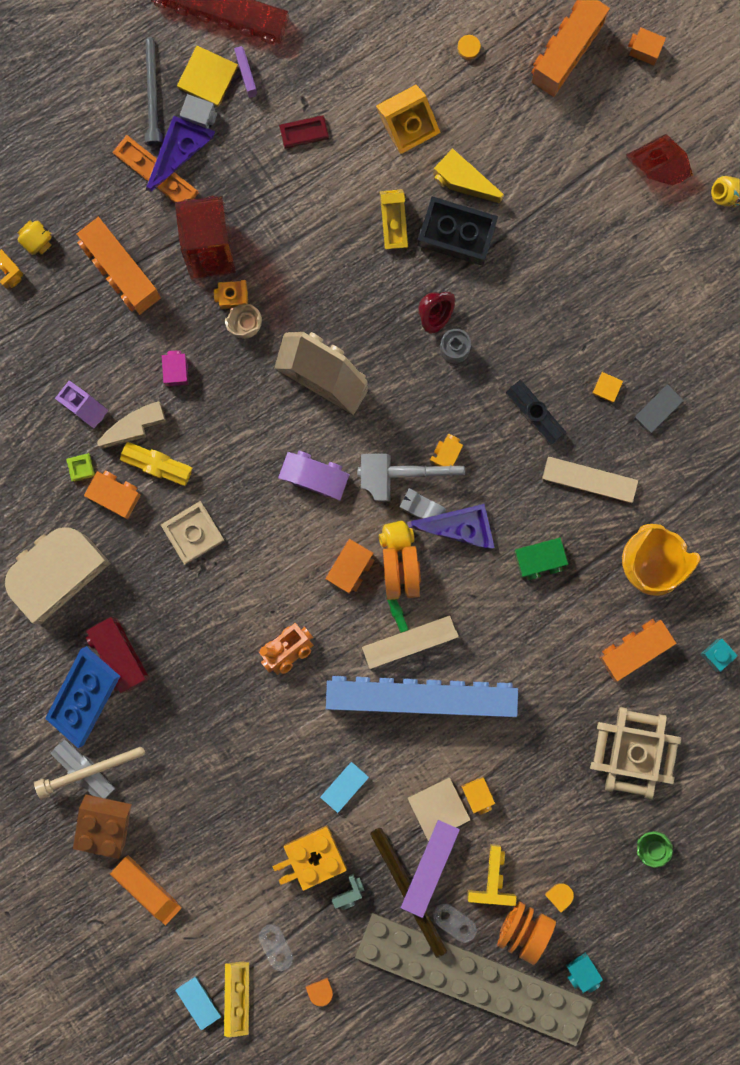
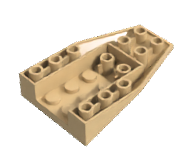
[274,332,368,415]

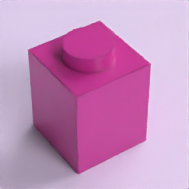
[162,351,189,386]

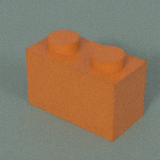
[84,470,141,519]
[325,539,375,594]

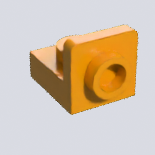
[0,249,24,289]

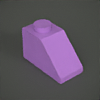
[55,381,108,428]

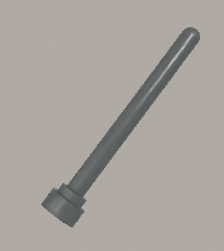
[144,37,163,146]

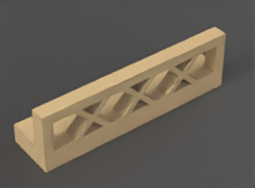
[362,616,459,669]

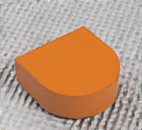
[305,978,333,1006]

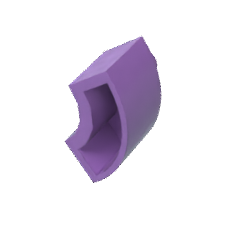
[278,451,350,500]

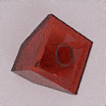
[626,134,693,186]

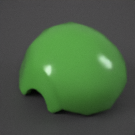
[637,831,673,868]

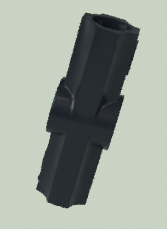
[505,379,566,445]

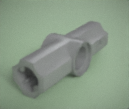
[51,739,115,799]

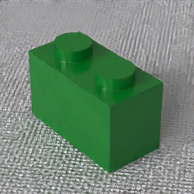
[514,537,568,580]

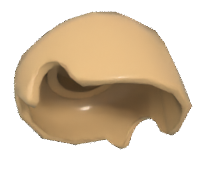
[225,304,262,339]

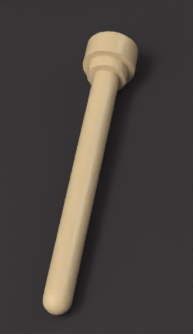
[34,747,145,800]

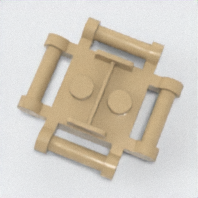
[590,707,682,799]

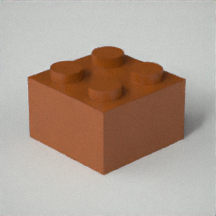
[73,794,132,859]

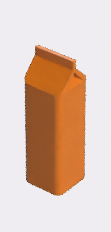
[110,855,182,926]

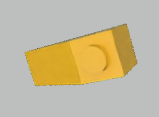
[433,148,504,203]

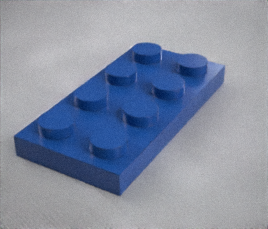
[45,646,120,748]

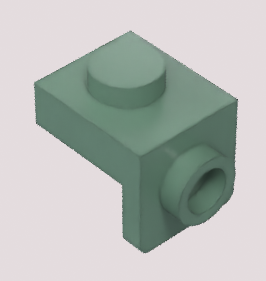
[332,874,365,910]

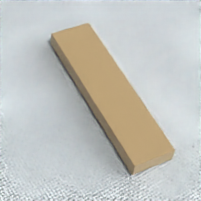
[542,456,638,503]

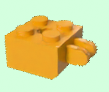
[272,825,347,891]

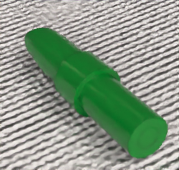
[386,597,409,633]

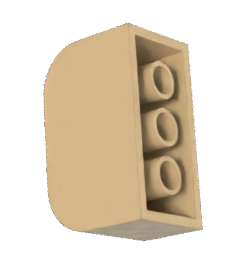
[5,528,111,625]

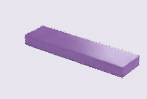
[401,820,460,918]

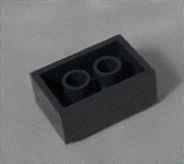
[417,196,498,266]

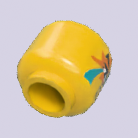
[711,176,740,208]

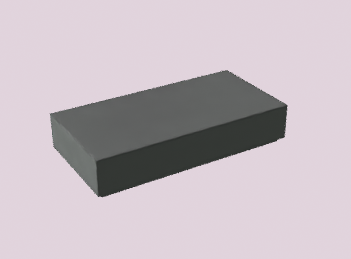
[634,384,684,434]

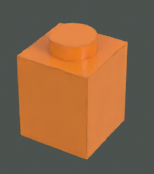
[628,27,666,65]

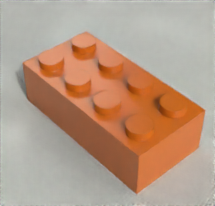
[531,0,610,97]
[76,216,161,315]

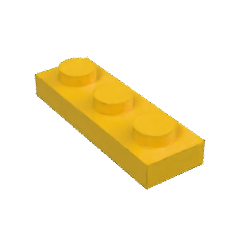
[224,962,249,1037]

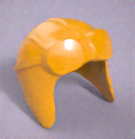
[622,524,700,596]

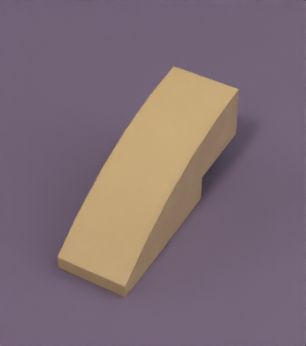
[97,401,166,449]

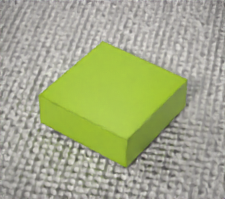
[66,453,95,482]

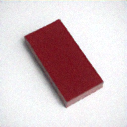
[279,115,329,149]

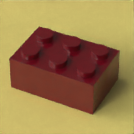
[86,617,151,693]

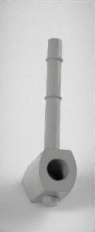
[357,454,465,502]

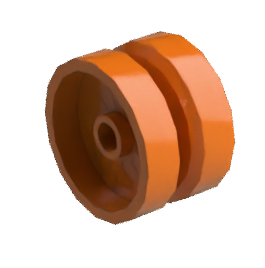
[383,546,421,600]

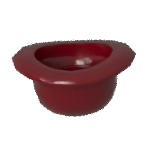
[418,292,455,334]

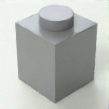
[179,94,217,129]

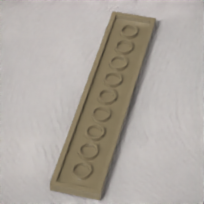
[355,912,593,1046]

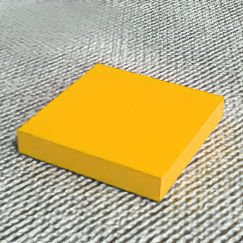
[177,46,238,107]

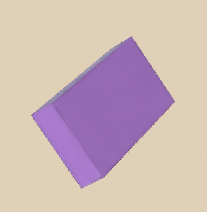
[234,46,257,98]

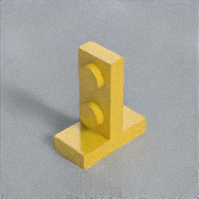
[379,189,408,249]
[467,844,516,906]

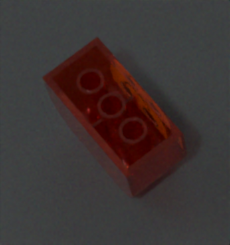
[175,196,236,279]

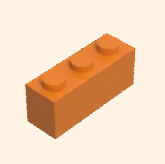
[600,619,677,682]

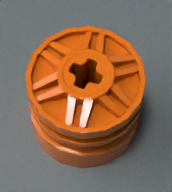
[497,902,556,965]

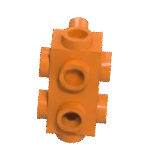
[259,623,314,675]

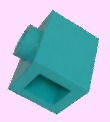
[566,952,603,993]

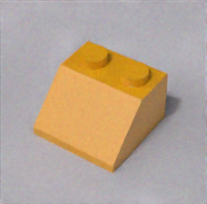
[376,85,441,154]

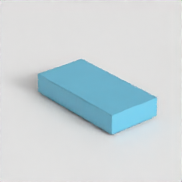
[320,762,369,813]
[175,976,222,1030]

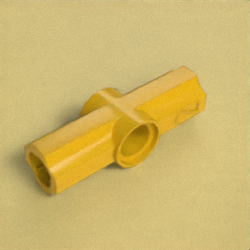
[120,442,193,486]

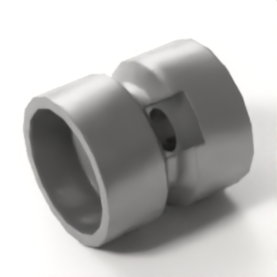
[440,329,471,364]

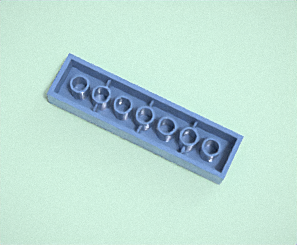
[326,676,518,717]

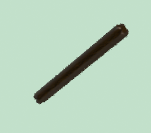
[370,828,447,958]

